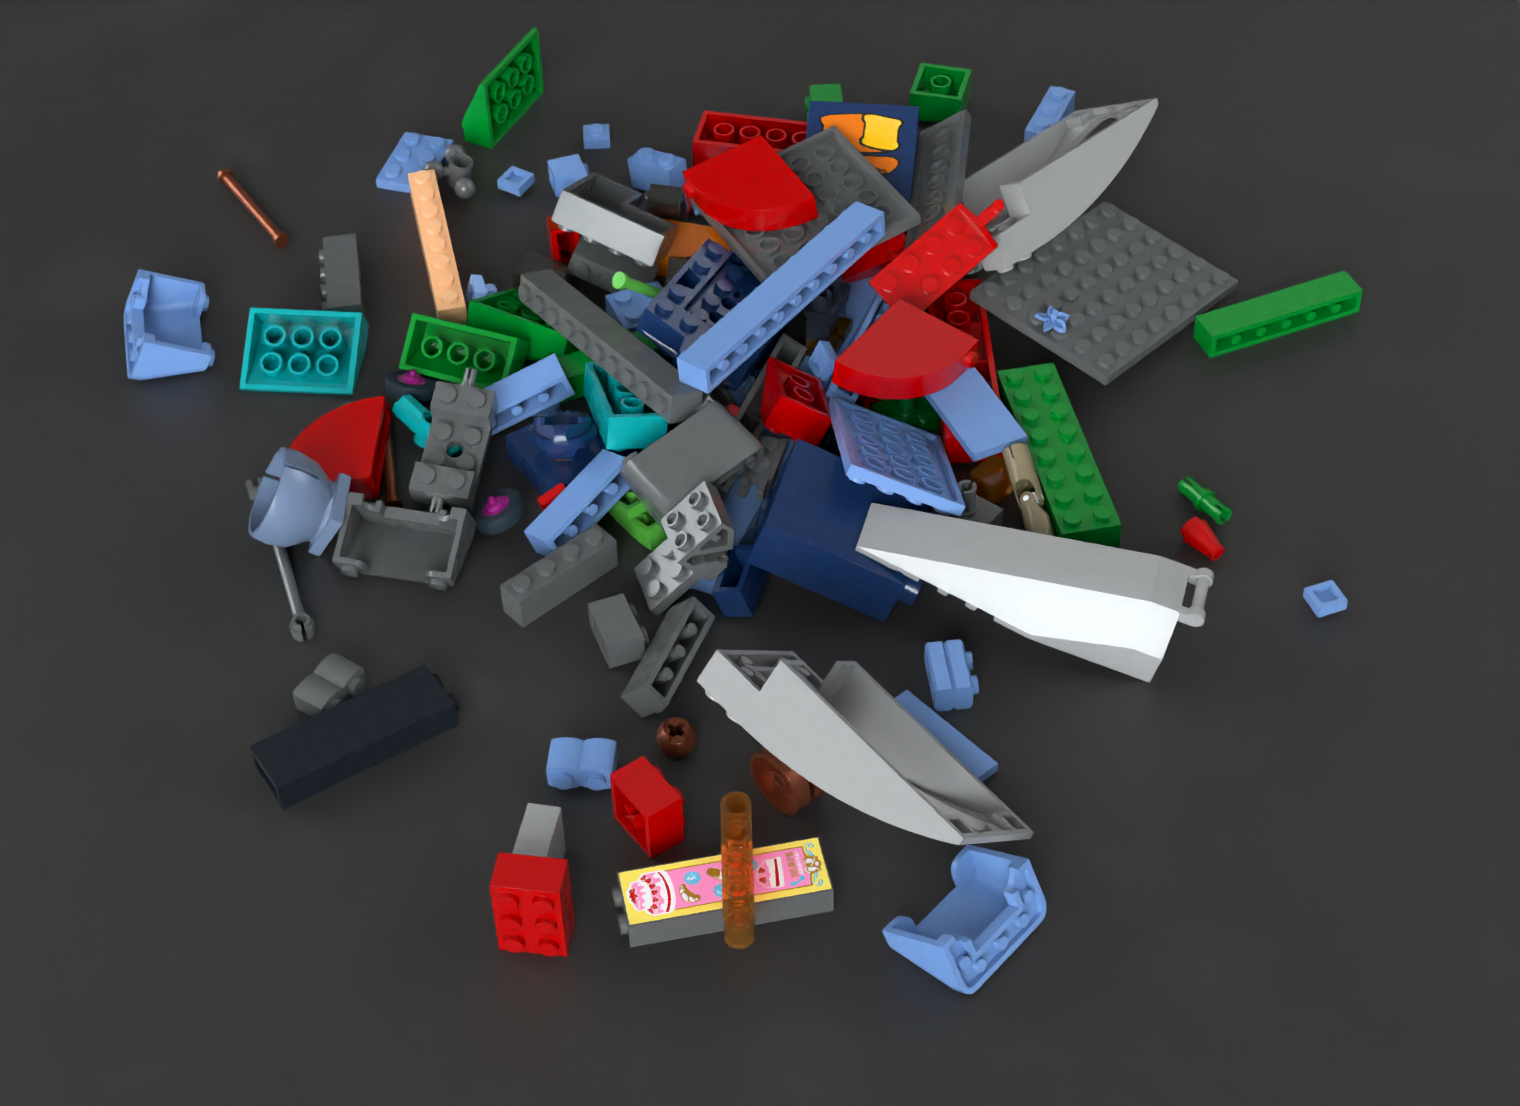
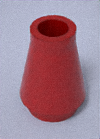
[1180,516,1225,561]

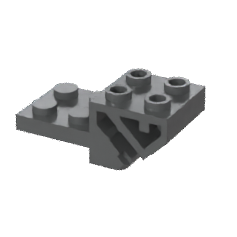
[634,480,735,616]

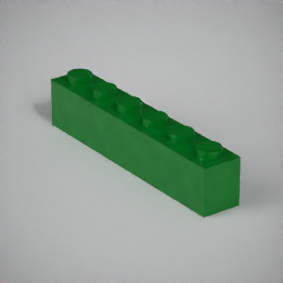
[1193,270,1363,358]

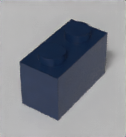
[712,545,769,617]

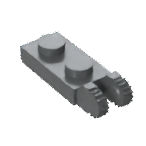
[738,434,789,501]

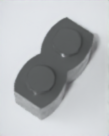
[293,652,367,717]

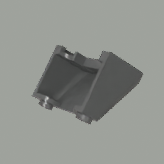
[620,400,764,532]
[332,492,477,590]

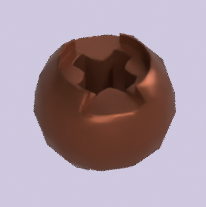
[656,717,698,758]

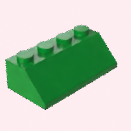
[399,313,530,389]

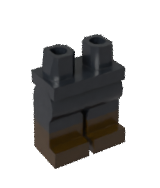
[804,274,853,357]

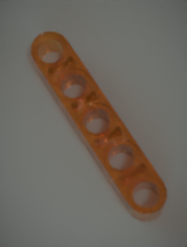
[720,791,755,949]

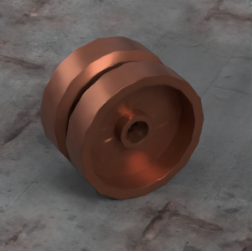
[749,747,826,816]

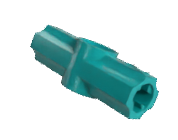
[392,394,463,458]

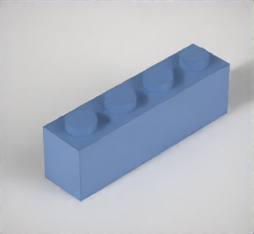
[484,353,575,436]
[524,449,630,556]

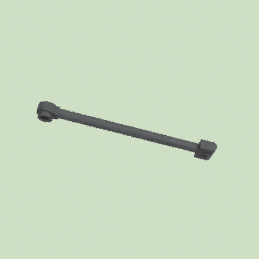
[245,475,316,642]

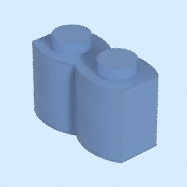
[546,737,618,791]

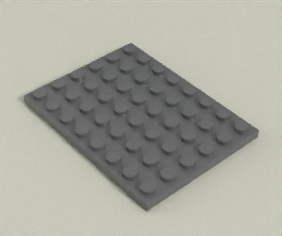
[969,201,1239,386]

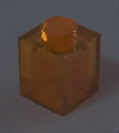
[970,455,1013,505]

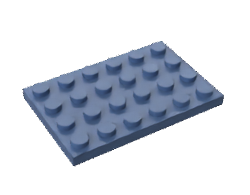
[828,396,965,517]

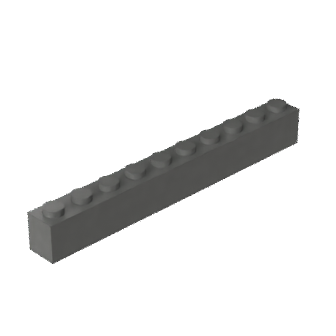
[518,269,703,424]

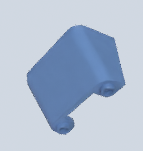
[123,269,215,381]
[882,844,1047,994]

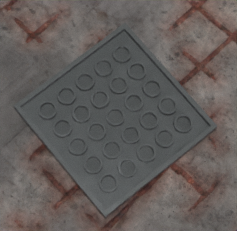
[691,126,921,284]

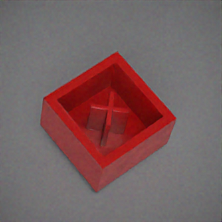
[610,756,686,860]

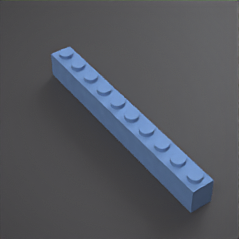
[677,201,885,394]

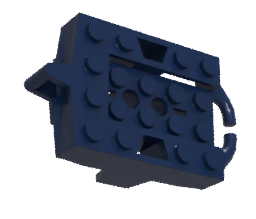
[636,238,796,391]

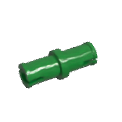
[1177,476,1232,525]

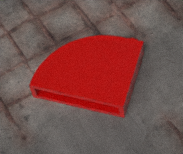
[682,135,818,231]
[832,299,979,399]
[278,396,393,500]

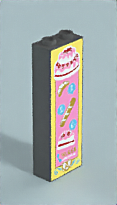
[612,836,834,948]

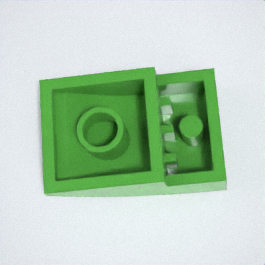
[608,488,667,551]

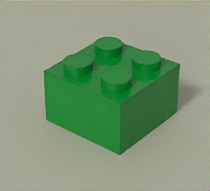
[909,63,972,123]

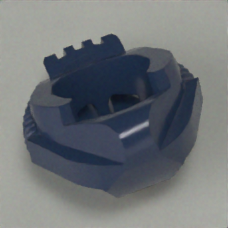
[528,410,598,461]

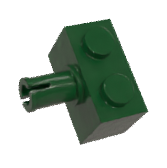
[870,396,939,433]

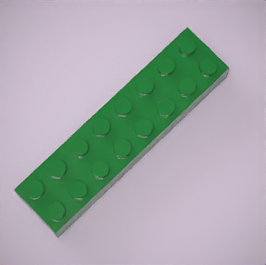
[997,362,1122,548]

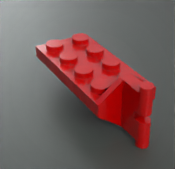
[868,199,1004,311]

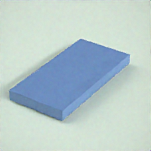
[925,367,1027,462]
[894,690,998,782]

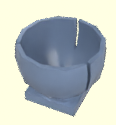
[248,447,351,556]

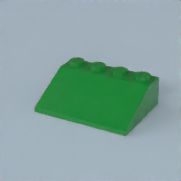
[462,27,544,149]
[466,288,579,360]

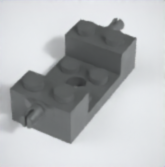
[408,368,498,514]

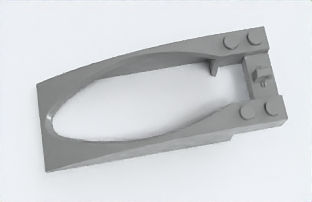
[962,98,1159,275]
[697,649,1034,845]

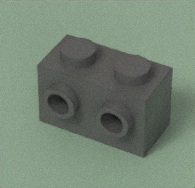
[587,593,649,668]

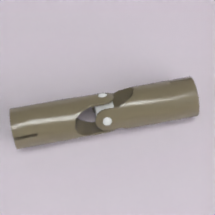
[1002,443,1057,537]

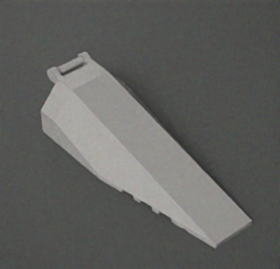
[855,503,1214,683]

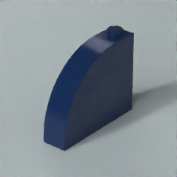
[505,412,643,495]

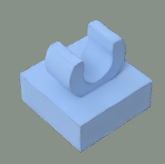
[465,274,498,308]

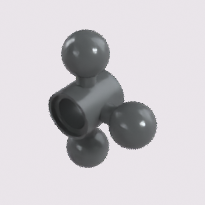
[423,144,476,199]

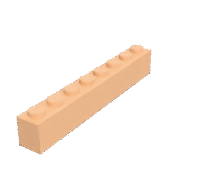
[408,169,467,325]

